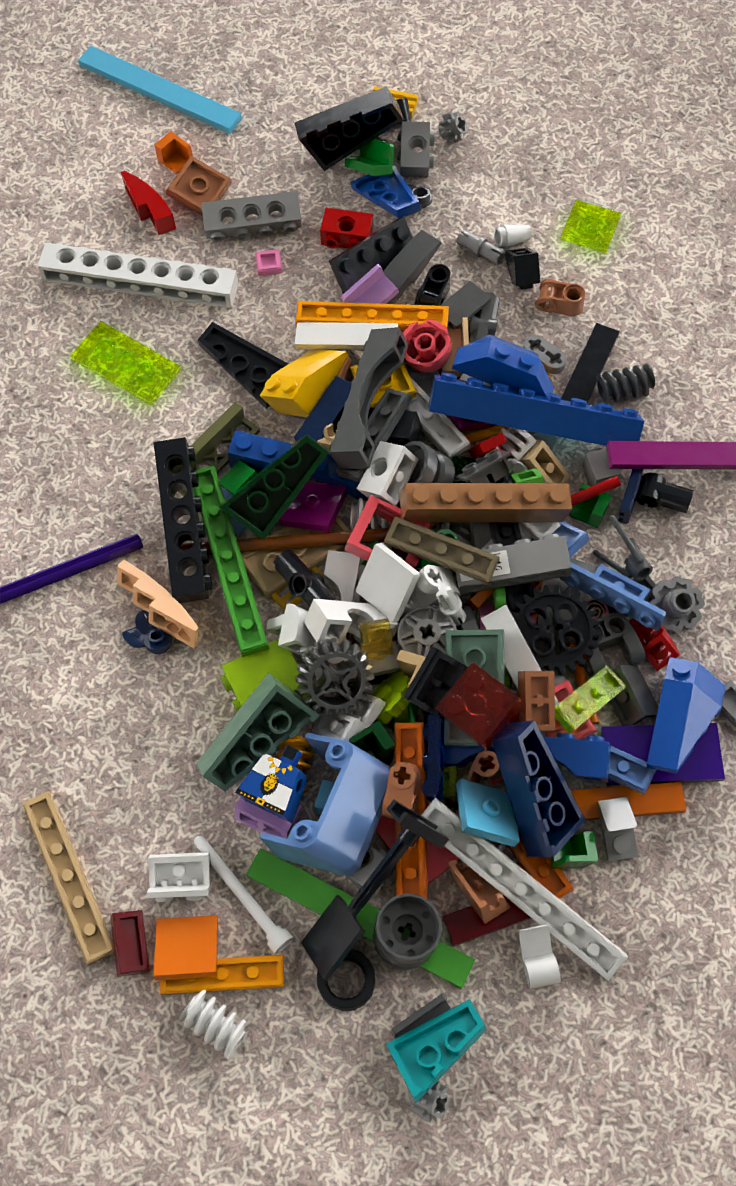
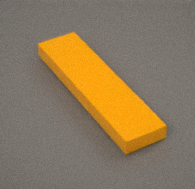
[160,955,285,995]

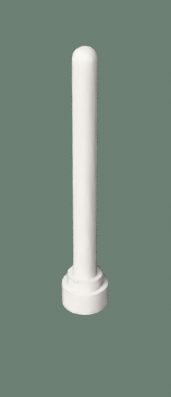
[194,835,294,954]

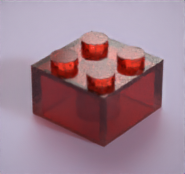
[435,662,523,751]

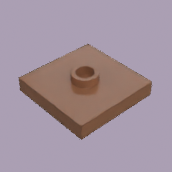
[166,156,232,215]

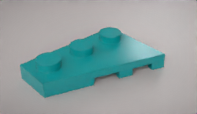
[386,999,486,1103]

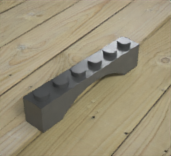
[330,327,408,469]

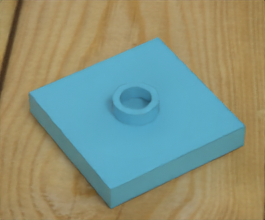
[456,778,520,847]

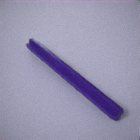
[0,534,143,604]

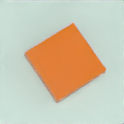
[153,915,218,980]

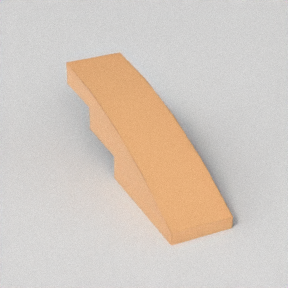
[117,560,199,648]

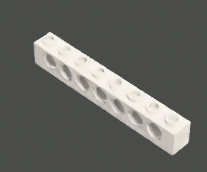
[38,243,238,308]

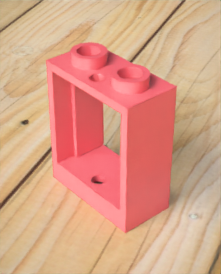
[344,495,431,569]

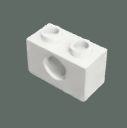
[357,441,419,507]

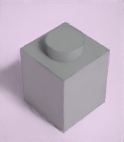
[582,448,622,486]

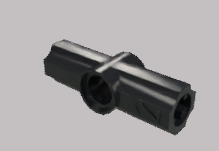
[273,549,338,607]

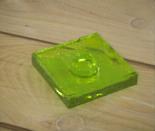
[560,199,622,254]

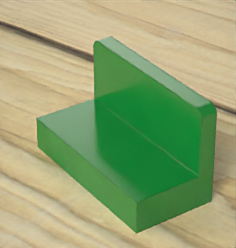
[344,139,394,176]

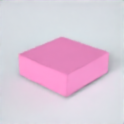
[255,249,283,276]

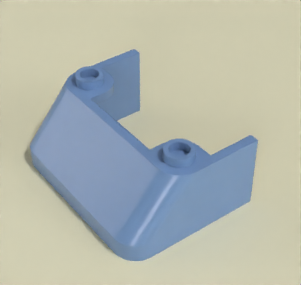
[260,733,391,876]

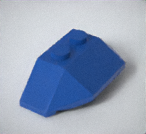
[452,334,554,396]

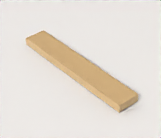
[22,791,114,966]

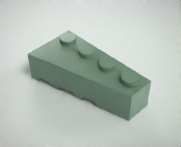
[196,673,320,791]

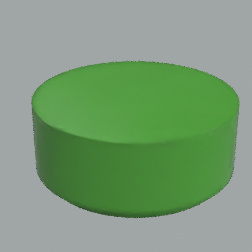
[493,587,506,611]

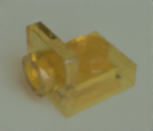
[359,618,394,661]

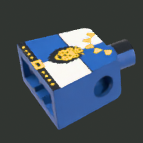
[235,745,307,823]

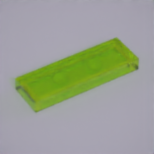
[555,665,627,734]

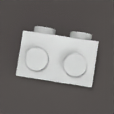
[147,852,211,902]

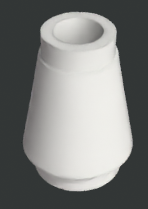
[494,224,532,249]

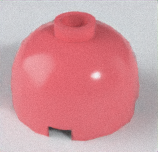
[403,320,452,373]

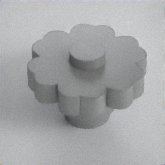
[648,576,705,633]

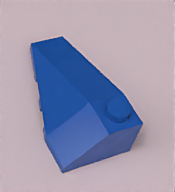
[647,657,726,774]

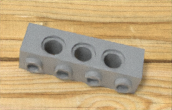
[201,191,302,241]

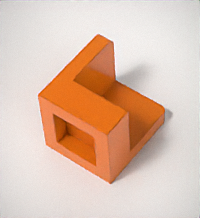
[154,131,193,174]

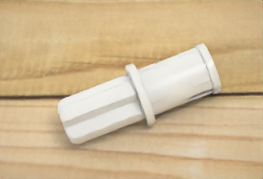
[436,585,466,626]

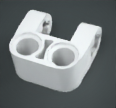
[402,565,461,616]

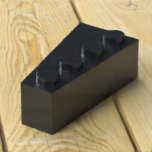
[294,86,404,171]

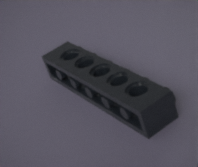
[153,437,213,603]

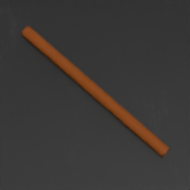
[181,528,389,555]

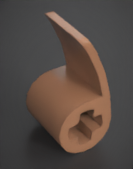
[467,750,503,783]

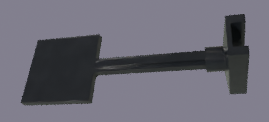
[301,799,449,981]

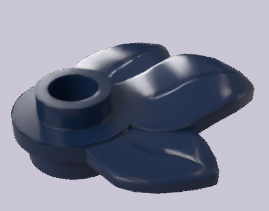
[122,610,172,654]

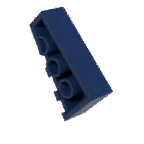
[492,721,586,857]

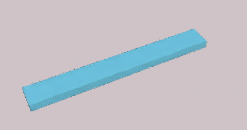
[78,46,242,134]

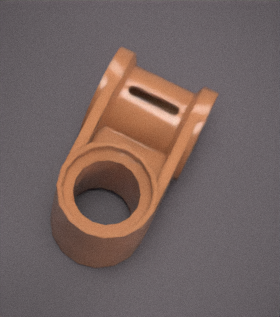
[535,279,585,316]
[382,762,422,819]

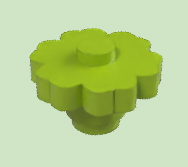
[372,671,418,725]

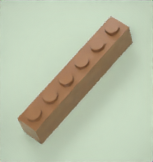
[400,483,572,523]

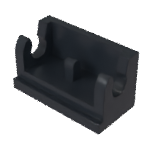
[403,646,469,718]

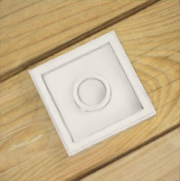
[355,543,420,622]

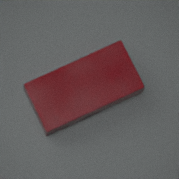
[110,910,150,977]

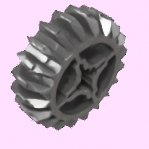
[295,638,374,717]

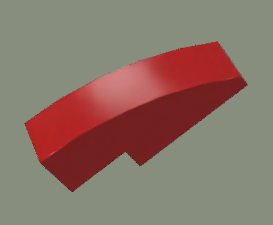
[121,171,176,235]

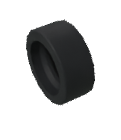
[317,949,375,1011]

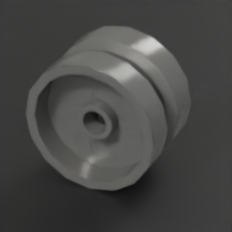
[404,441,455,483]

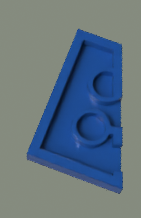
[350,164,421,218]

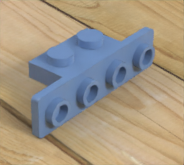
[560,562,666,631]

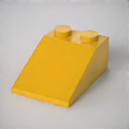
[260,349,349,417]

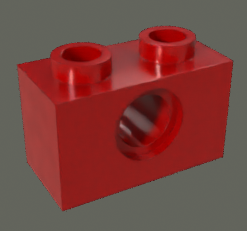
[320,207,373,249]

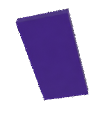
[600,723,725,785]

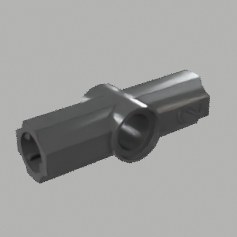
[469,292,500,343]

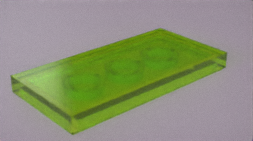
[70,321,181,406]

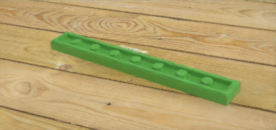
[195,465,269,657]
[246,848,475,989]

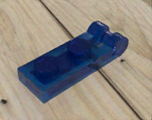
[421,714,445,802]

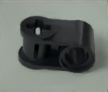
[414,264,451,306]

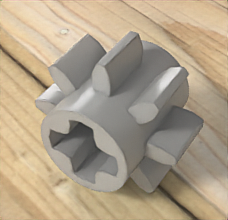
[438,112,467,143]
[409,1081,449,1122]

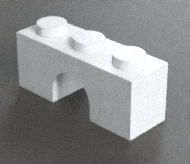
[304,599,399,646]

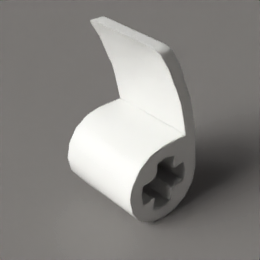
[519,924,561,989]

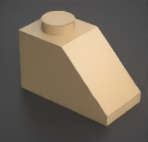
[509,440,570,484]

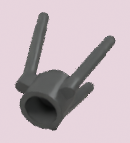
[593,515,653,582]

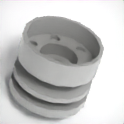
[397,606,456,657]

